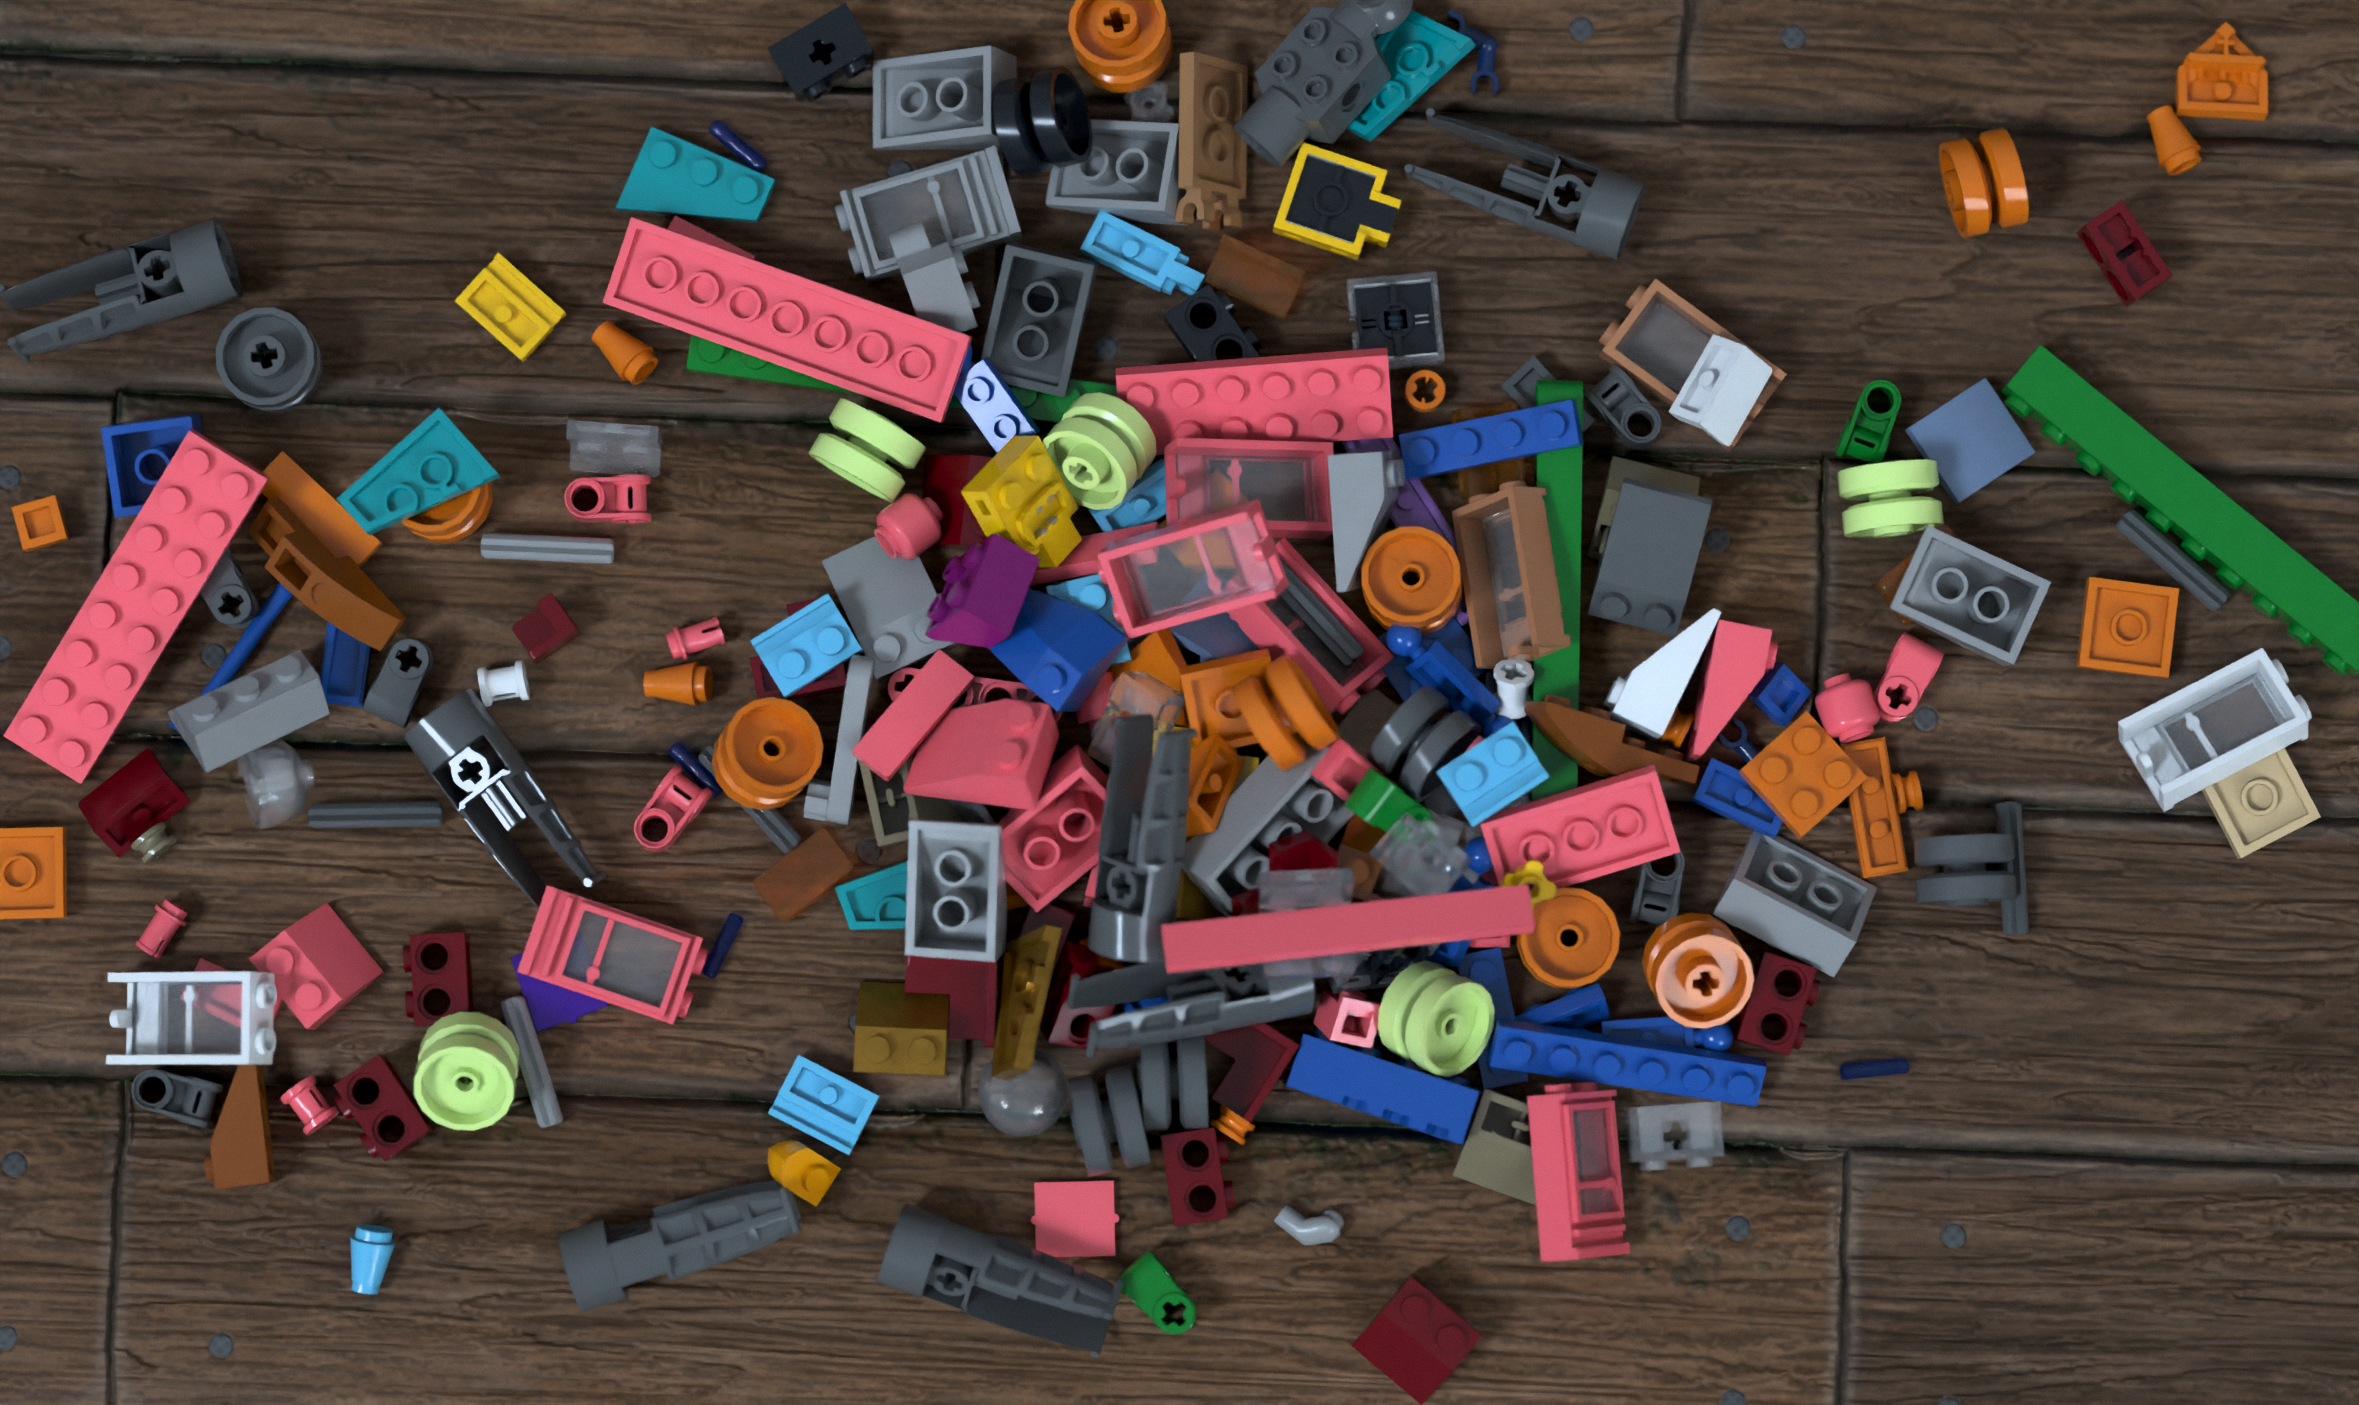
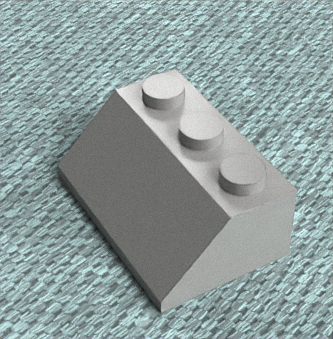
[168,650,330,773]
[1713,830,1877,978]

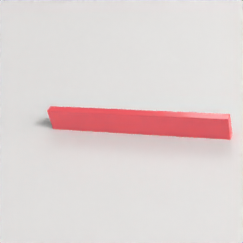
[1161,884,1535,973]

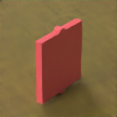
[1031,1181,1119,1257]

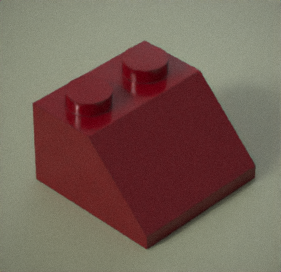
[922,455,993,551]
[1351,1276,1482,1405]

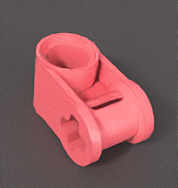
[564,474,652,524]
[1873,632,1945,722]
[634,765,713,853]

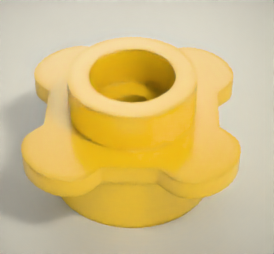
[1502,860,1557,910]

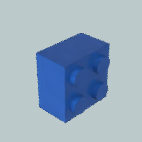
[101,413,205,518]

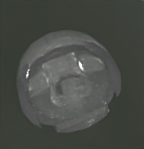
[237,739,314,829]
[978,1048,1068,1137]

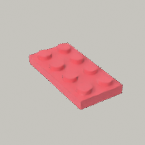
[1480,764,1681,890]

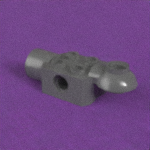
[1233,0,1414,168]

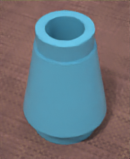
[350,1224,396,1294]

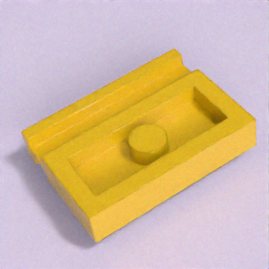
[455,252,567,362]

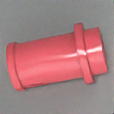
[665,616,726,661]
[135,898,189,959]

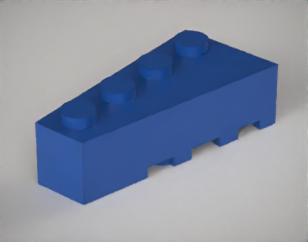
[1285,1028,1479,1144]

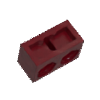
[2076,200,2173,308]
[403,932,474,1027]
[1039,942,1125,1052]
[1734,952,1821,1056]
[334,1054,435,1161]
[1161,1127,1236,1226]

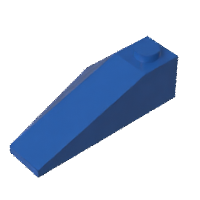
[988,588,1129,712]

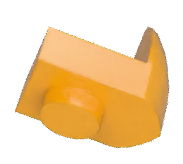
[768,1140,841,1207]

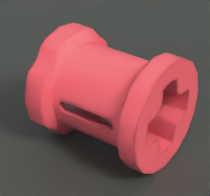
[280,1075,340,1136]

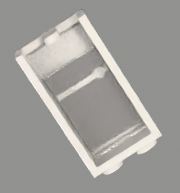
[2118,648,2312,812]
[106,972,277,1065]

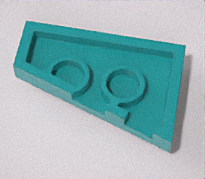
[1346,10,1476,142]
[615,126,776,223]
[337,408,501,535]
[835,860,908,930]

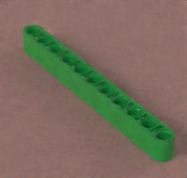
[1529,380,1583,802]

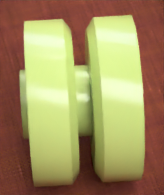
[1042,392,1157,510]
[809,398,926,503]
[1837,459,1944,538]
[1378,961,1495,1077]
[414,1012,519,1131]

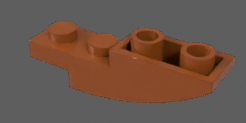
[248,497,406,651]
[1524,695,1700,784]

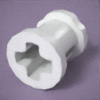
[1493,659,1535,719]
[477,660,530,707]

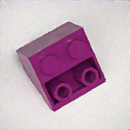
[925,533,1040,648]

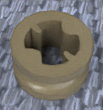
[131,822,177,865]

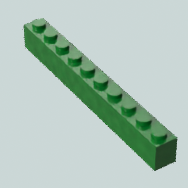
[2000,344,2359,676]

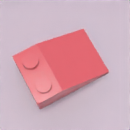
[1685,620,1778,762]
[904,699,1060,811]
[997,744,1109,912]

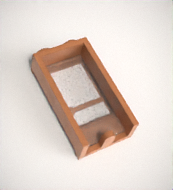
[1599,278,1787,452]
[1451,480,1571,669]

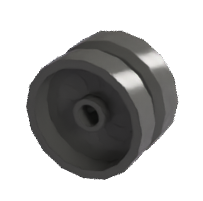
[216,307,323,413]
[1367,684,1481,802]
[1913,834,2017,907]
[1137,1035,1208,1131]
[1068,1065,1151,1177]

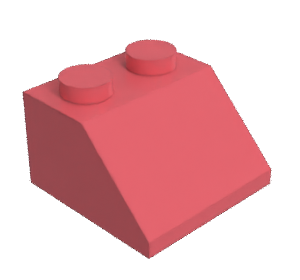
[249,902,385,1030]

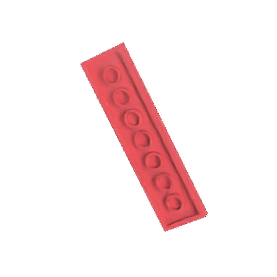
[602,217,972,423]
[4,429,270,784]

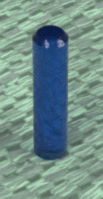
[709,120,767,173]
[668,742,724,798]
[702,913,744,979]
[1839,1057,1909,1080]

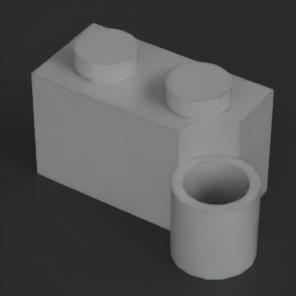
[887,221,980,332]

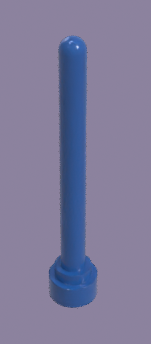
[168,583,293,732]

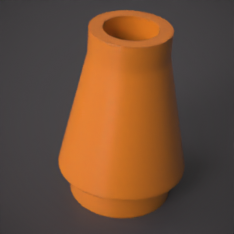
[2146,105,2202,176]
[591,320,658,385]
[643,661,713,706]

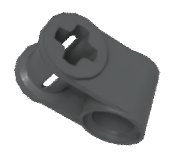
[1583,363,1661,450]
[200,548,261,630]
[363,639,434,729]
[1628,850,1685,925]
[131,1069,225,1130]

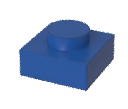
[1748,662,1811,727]

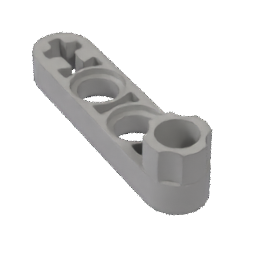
[804,654,875,825]

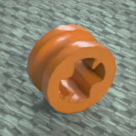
[1404,370,1445,413]
[1657,706,1695,751]
[1892,770,1923,814]
[1209,1105,1255,1145]

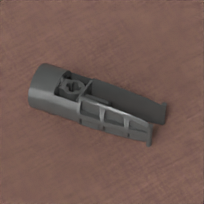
[1404,108,1646,260]
[0,218,242,364]
[403,688,606,910]
[1087,714,1197,962]
[1067,957,1315,1058]
[558,1180,802,1313]
[877,1203,1124,1358]

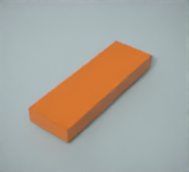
[261,451,382,568]
[1839,737,1908,879]

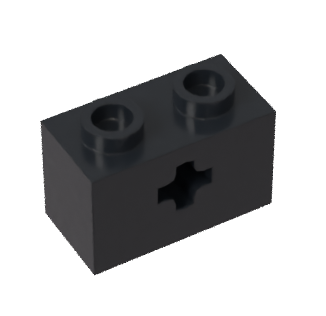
[768,3,875,102]

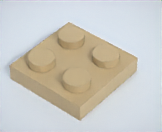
[2202,748,2321,859]

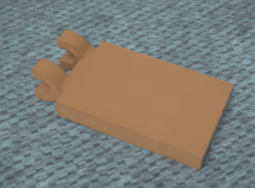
[1175,52,1248,231]

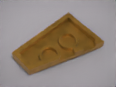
[991,925,1062,1080]

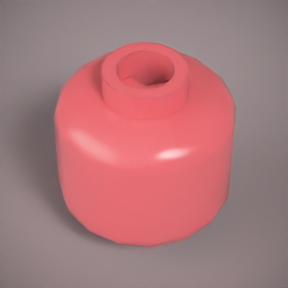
[874,493,943,560]
[1815,673,1880,744]

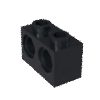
[1164,284,1262,362]

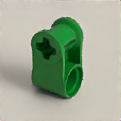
[1835,380,1901,464]
[1343,767,1432,844]
[1114,1249,1197,1335]

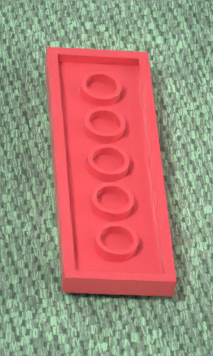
[1115,348,1393,455]

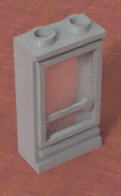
[835,146,1022,284]

